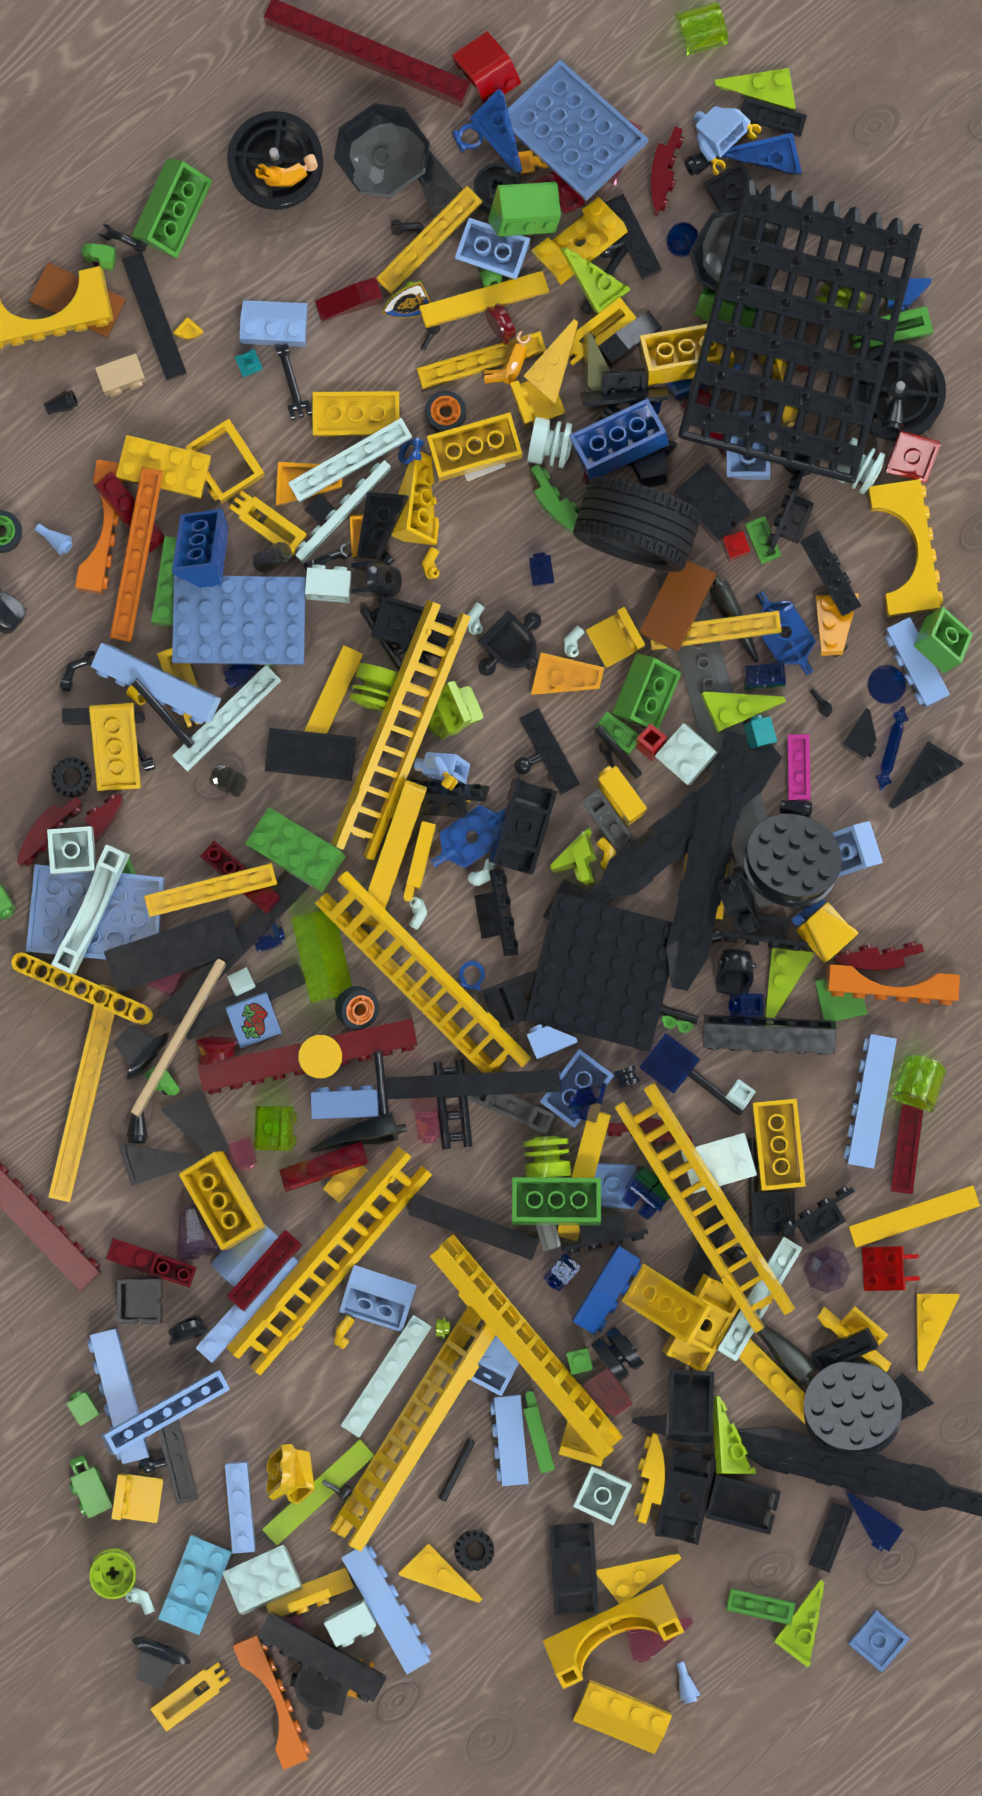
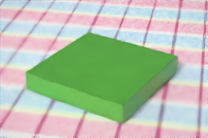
[815,979,867,1021]

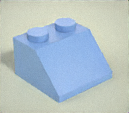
[831,821,883,877]
[526,1024,578,1060]

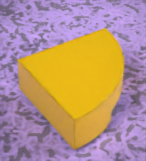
[173,317,204,340]

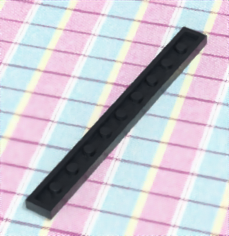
[159,874,310,1026]

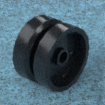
[473,163,521,215]
[591,1326,644,1383]

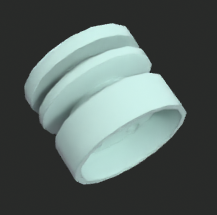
[527,417,572,469]
[835,437,886,495]

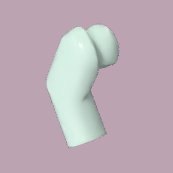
[467,602,485,635]
[563,625,585,658]
[468,859,496,886]
[409,897,427,930]
[125,1588,155,1615]

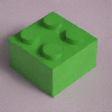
[913,607,973,673]

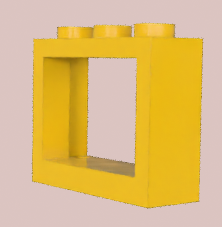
[185,419,265,504]
[596,766,647,827]

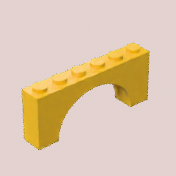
[0,266,114,350]
[867,479,943,618]
[543,1584,684,1689]

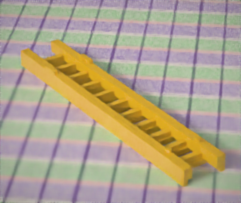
[331,600,471,861]
[315,871,531,1073]
[615,1083,795,1333]
[226,1146,432,1376]
[430,1234,623,1460]
[329,1305,495,1552]

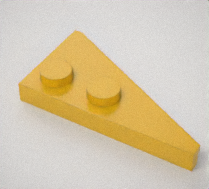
[916,1293,959,1371]
[596,1554,681,1604]

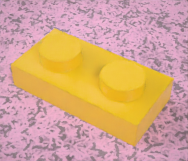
[323,1166,368,1203]

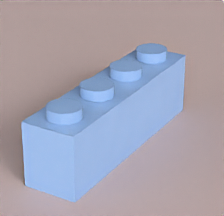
[884,617,950,709]
[490,1394,529,1486]
[225,1461,256,1554]

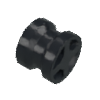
[614,1065,640,1089]

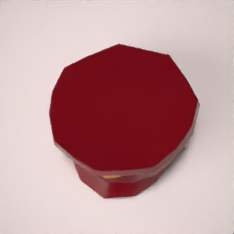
[485,303,516,345]
[196,1036,239,1065]

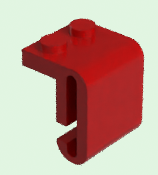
[451,31,521,104]

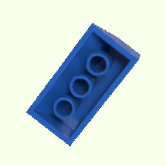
[569,398,669,481]
[172,509,229,588]
[572,1245,642,1335]

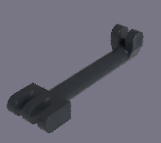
[276,345,312,421]

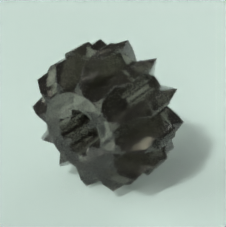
[209,764,247,797]

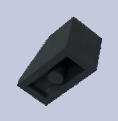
[841,708,877,760]

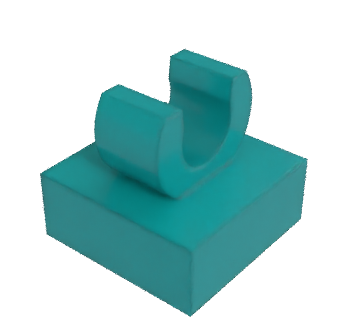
[235,349,263,378]

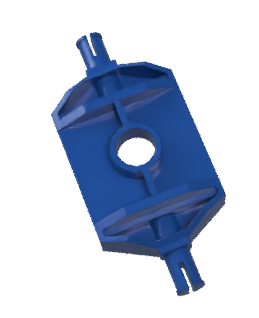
[755,591,816,676]
[430,805,507,868]

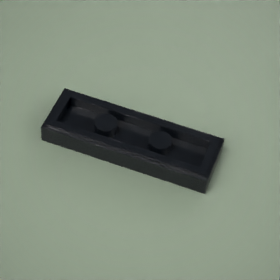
[741,97,807,137]
[811,1327,879,1371]
[808,1502,853,1573]

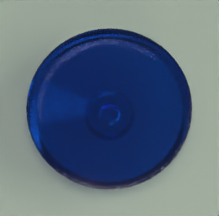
[867,665,906,704]

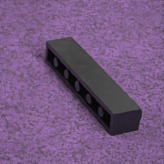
[702,1015,836,1055]
[408,1194,539,1260]
[257,1611,387,1703]

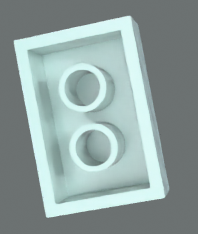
[681,1133,758,1194]
[222,1545,303,1615]

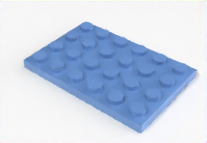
[508,60,649,201]
[172,575,306,665]
[26,864,165,960]

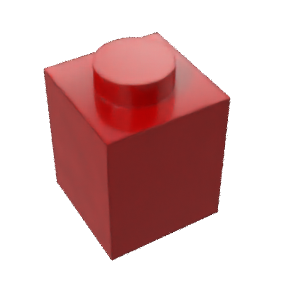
[721,531,750,562]
[636,724,667,761]

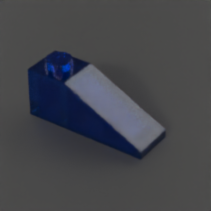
[568,1082,607,1123]
[845,1490,903,1552]

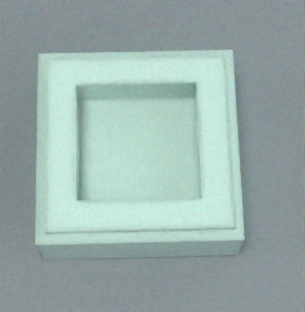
[227,967,256,996]
[725,1079,756,1110]

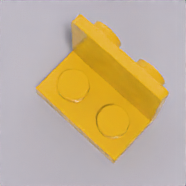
[510,380,565,428]
[586,607,645,668]
[558,1420,603,1467]
[112,1473,163,1523]

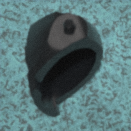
[0,589,27,634]
[716,949,756,995]

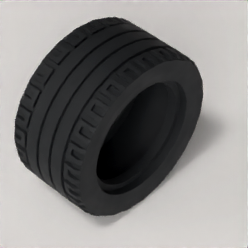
[573,476,701,572]

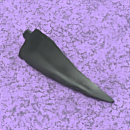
[709,573,759,663]
[311,1112,408,1152]
[757,1324,816,1388]

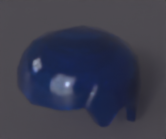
[666,222,698,258]

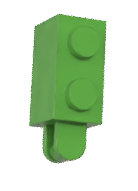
[69,1454,114,1518]

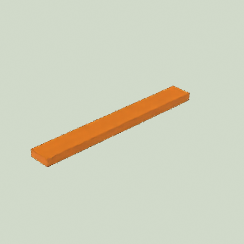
[110,467,164,642]

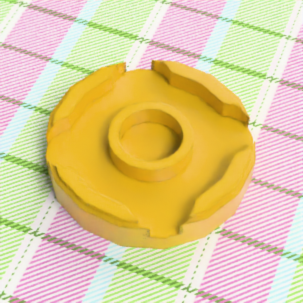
[299,1035,342,1078]

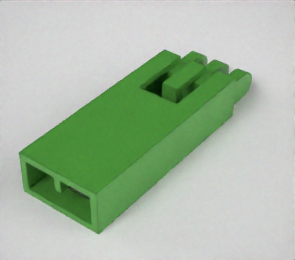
[851,306,933,350]
[523,1390,555,1474]

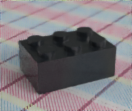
[674,462,750,543]
[666,1369,714,1443]
[705,1473,781,1535]

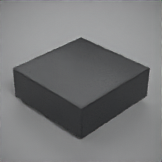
[304,494,335,525]

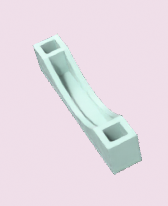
[51,845,130,974]

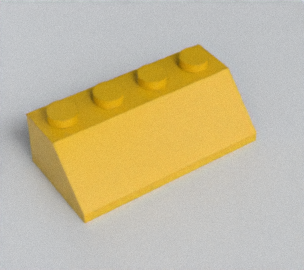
[573,1679,672,1754]

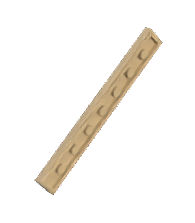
[131,959,226,1117]

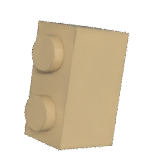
[95,353,146,397]

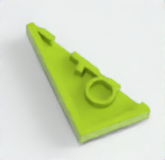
[714,68,796,111]
[561,247,630,314]
[700,692,786,733]
[765,948,814,1018]
[713,1396,756,1475]
[774,1579,825,1667]

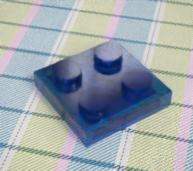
[639,1033,700,1094]

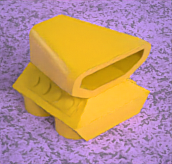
[796,902,859,963]
[266,1444,314,1504]

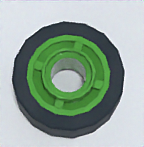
[0,510,23,553]

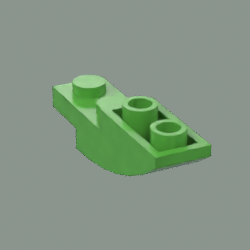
[531,464,579,535]

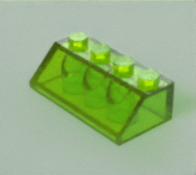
[291,911,352,1004]

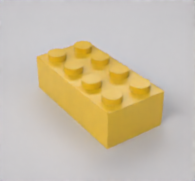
[639,324,734,386]
[427,412,523,482]
[751,1099,806,1191]
[179,1151,266,1250]

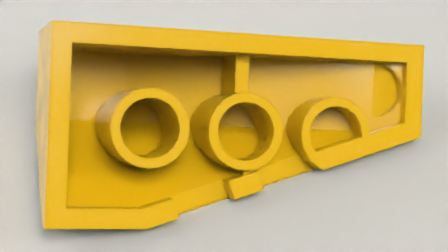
[391,450,439,545]

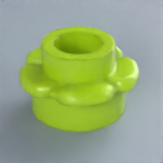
[435,1317,450,1339]

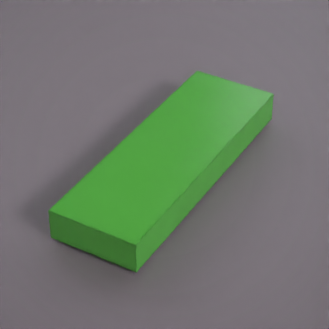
[726,1588,796,1625]

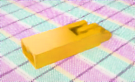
[569,297,637,366]
[228,490,308,558]
[157,648,199,728]
[404,821,436,902]
[150,1662,231,1732]

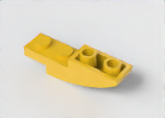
[634,1432,665,1524]

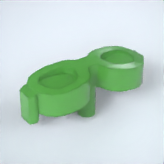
[661,1016,694,1033]

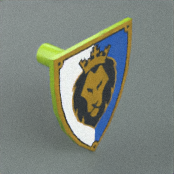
[381,280,432,319]

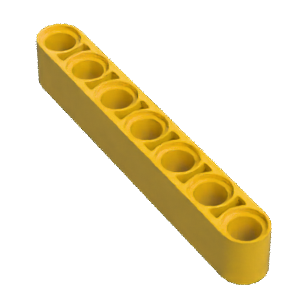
[361,780,427,928]
[11,952,153,1025]

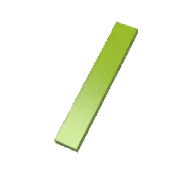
[262,1439,375,1545]

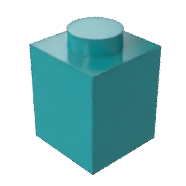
[743,715,777,750]

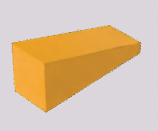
[350,513,363,557]

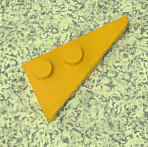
[524,319,578,404]
[398,1543,483,1603]

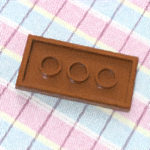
[29,262,126,339]
[639,560,717,652]

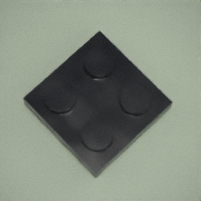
[750,1192,795,1236]

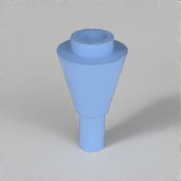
[35,524,73,555]
[676,1662,700,1704]

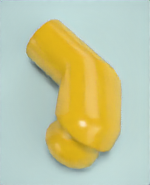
[421,547,440,579]
[596,837,616,870]
[334,1315,355,1349]

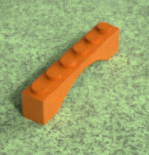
[75,460,126,595]
[825,964,960,1005]
[233,1633,311,1770]

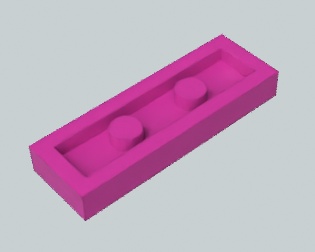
[787,734,811,800]

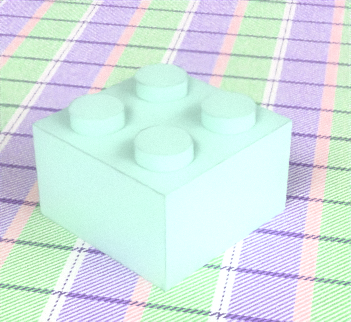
[305,565,352,603]
[655,723,719,785]
[47,826,96,875]
[573,1464,632,1526]
[324,1598,377,1648]

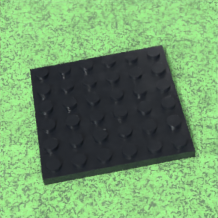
[524,892,673,1052]

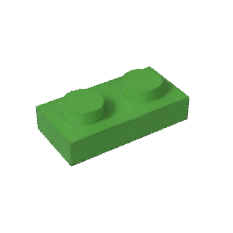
[744,516,782,565]
[594,711,639,755]

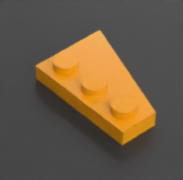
[276,462,343,506]
[815,593,859,656]
[531,652,604,695]

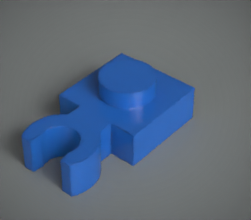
[791,899,826,927]

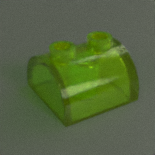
[675,2,729,56]
[891,1055,947,1113]
[254,1106,297,1151]

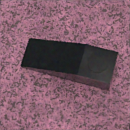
[598,311,662,368]

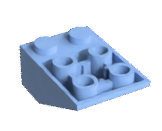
[471,1335,519,1396]

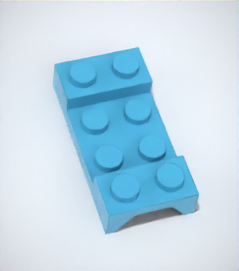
[158,1534,232,1635]

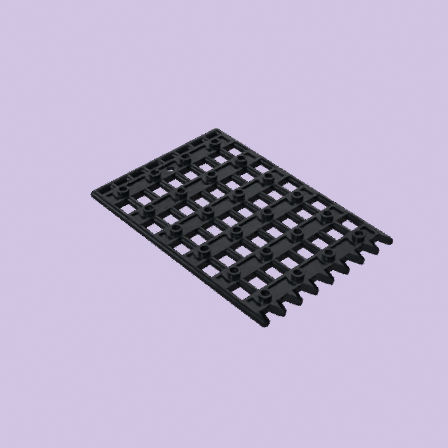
[678,180,923,483]

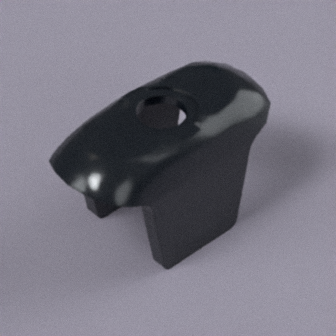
[626,440,678,488]
[351,561,402,597]
[114,1025,169,1080]
[132,1636,191,1688]

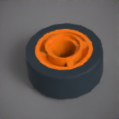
[425,390,466,432]
[335,986,379,1030]

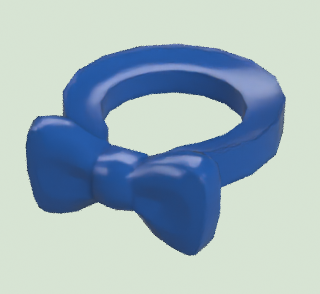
[452,123,484,153]
[398,437,424,465]
[459,961,485,991]

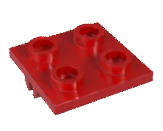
[862,1246,920,1291]

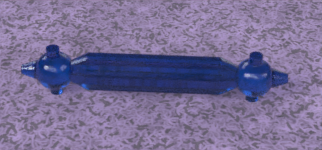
[876,706,909,790]

